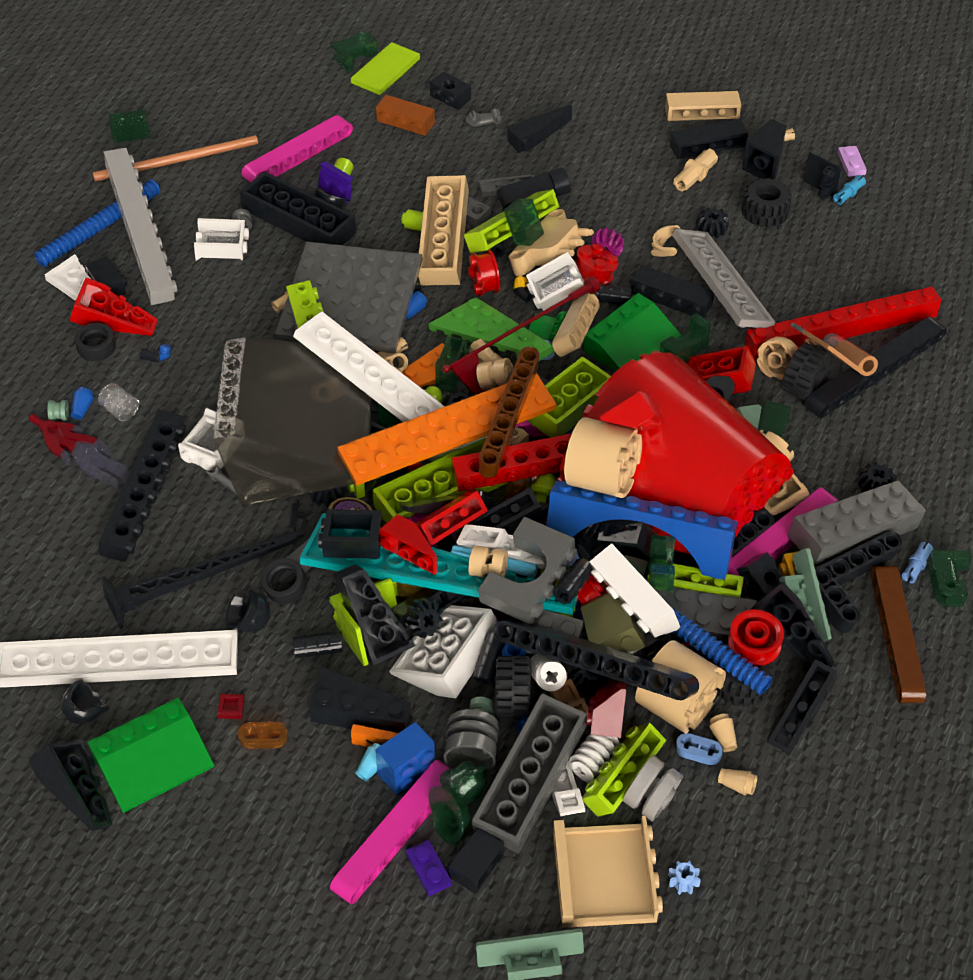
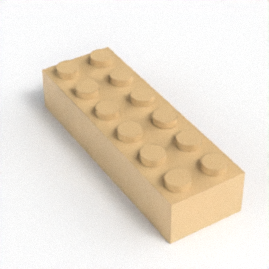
[418,175,469,285]

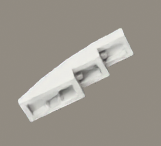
[456,524,546,569]

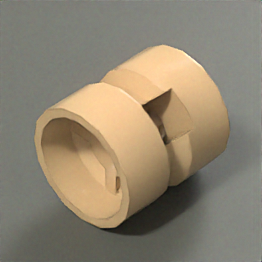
[477,358,513,390]
[468,545,508,578]

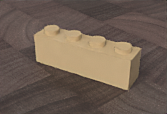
[665,91,741,121]

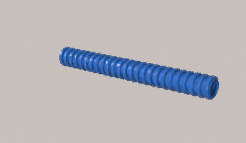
[34,179,160,267]
[667,603,772,695]

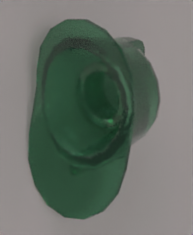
[440,761,487,804]
[428,786,471,844]

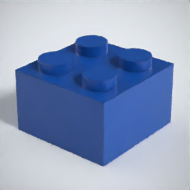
[375,722,435,795]

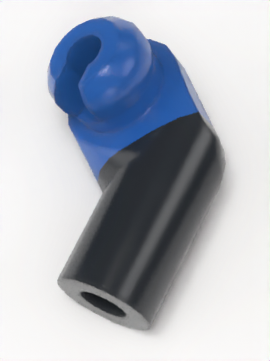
[140,344,171,362]

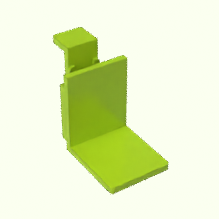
[329,578,399,666]

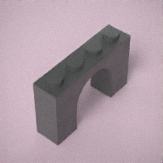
[478,517,577,625]

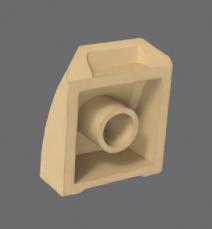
[764,473,810,515]

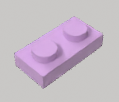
[837,146,867,176]

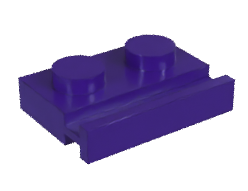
[318,161,353,203]

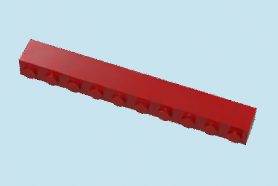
[744,286,942,360]

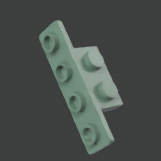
[779,548,831,642]
[476,928,584,980]

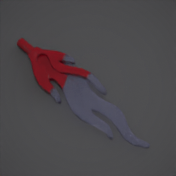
[29,414,130,490]

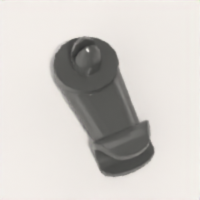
[466,109,502,127]
[206,464,247,495]

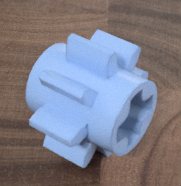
[668,861,701,895]

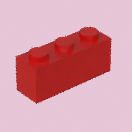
[416,491,488,545]

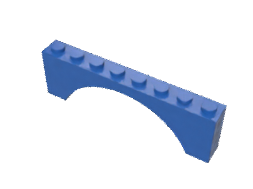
[547,481,738,580]

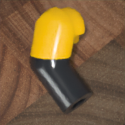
[513,276,532,302]

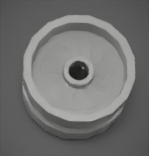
[623,755,683,822]

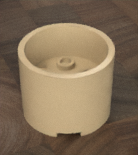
[564,417,642,498]
[635,640,726,734]

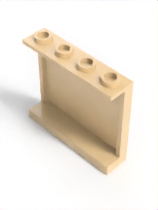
[553,816,663,928]

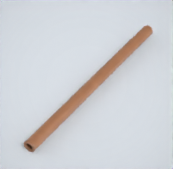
[93,135,258,181]

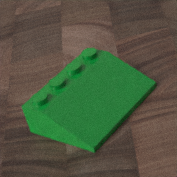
[583,293,683,372]
[87,697,214,813]

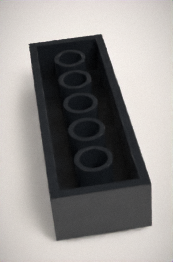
[240,171,356,245]

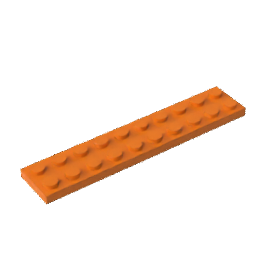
[337,373,556,486]

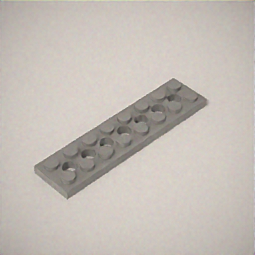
[672,229,775,328]

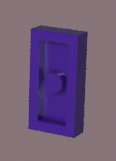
[406,840,452,897]

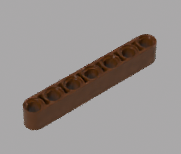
[478,346,539,478]
[871,565,926,703]

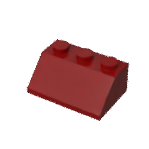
[600,391,664,432]

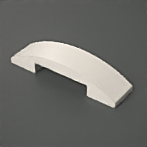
[551,761,585,816]

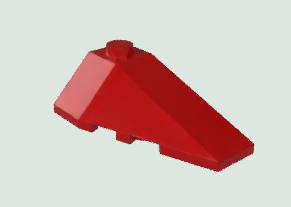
[70,277,158,336]

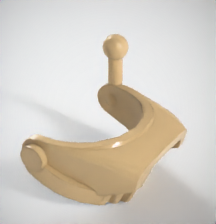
[651,225,680,257]

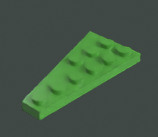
[429,297,554,361]

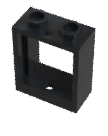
[318,509,383,559]
[597,520,668,563]

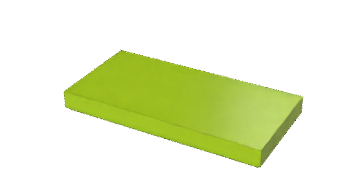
[351,42,420,95]

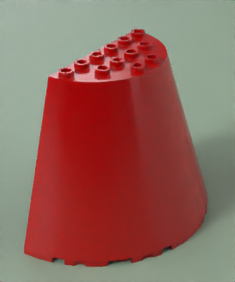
[557,351,794,554]

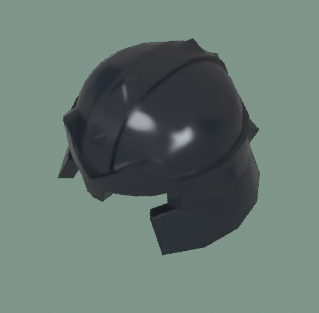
[226,589,270,633]

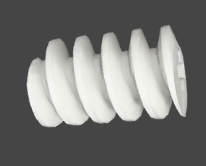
[530,654,567,691]
[569,734,620,783]

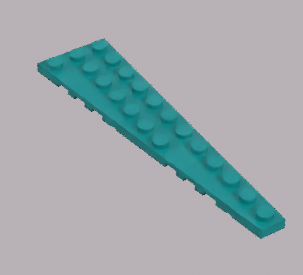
[300,513,578,615]

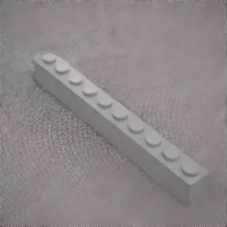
[104,148,177,305]

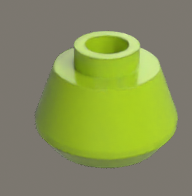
[531,474,557,501]

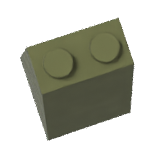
[581,592,645,662]

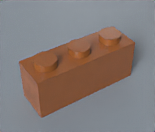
[376,95,435,136]

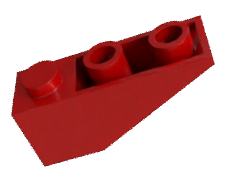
[380,514,437,575]

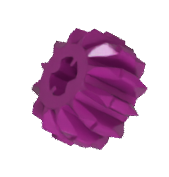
[591,227,624,257]

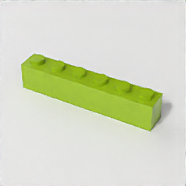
[463,189,559,253]

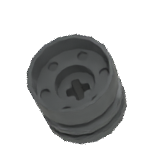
[443,709,499,773]

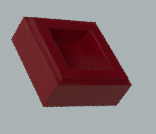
[217,694,245,719]

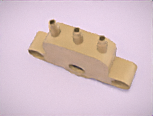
[509,209,594,276]

